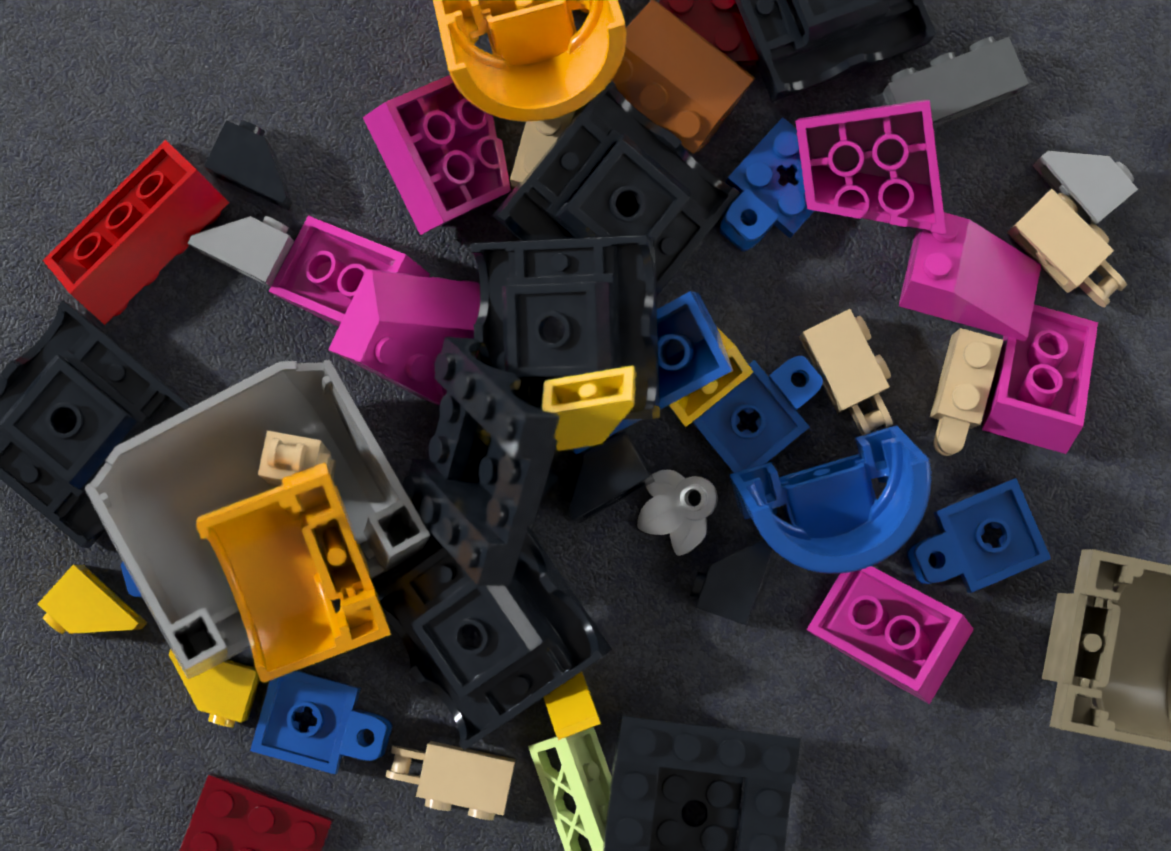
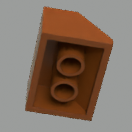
[612,0,756,154]

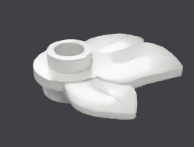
[637,470,718,556]

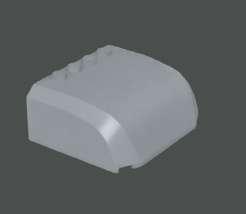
[85,360,430,679]

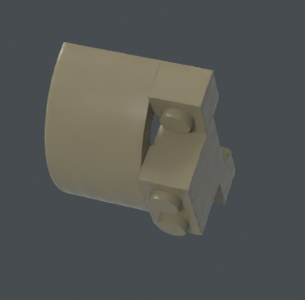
[1042,549,1171,751]

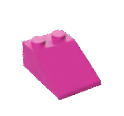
[899,212,1041,341]
[269,216,430,327]
[982,304,1098,454]
[807,566,974,704]

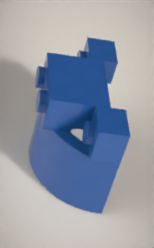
[729,425,931,574]

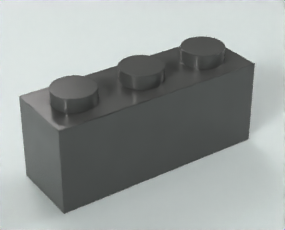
[882,36,1029,128]

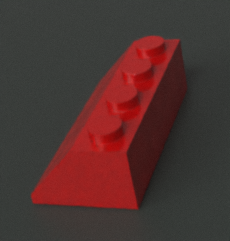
[43,140,229,325]

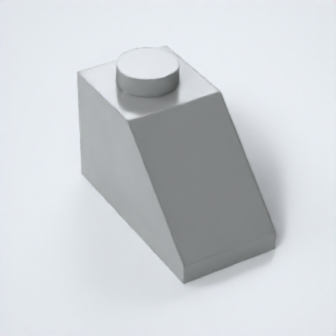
[1032,151,1138,225]
[188,216,294,287]

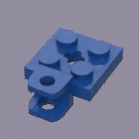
[719,117,815,251]
[692,356,823,473]
[907,478,1051,593]
[250,670,393,774]

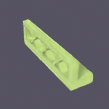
[528,727,612,851]

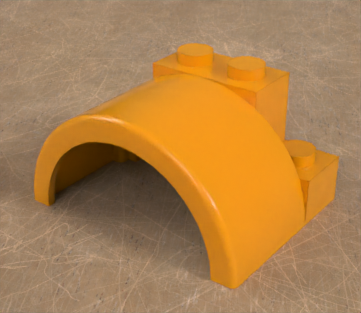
[433,0,626,122]
[196,462,391,682]

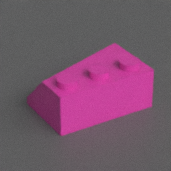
[363,75,511,235]
[796,99,946,234]
[328,269,480,406]

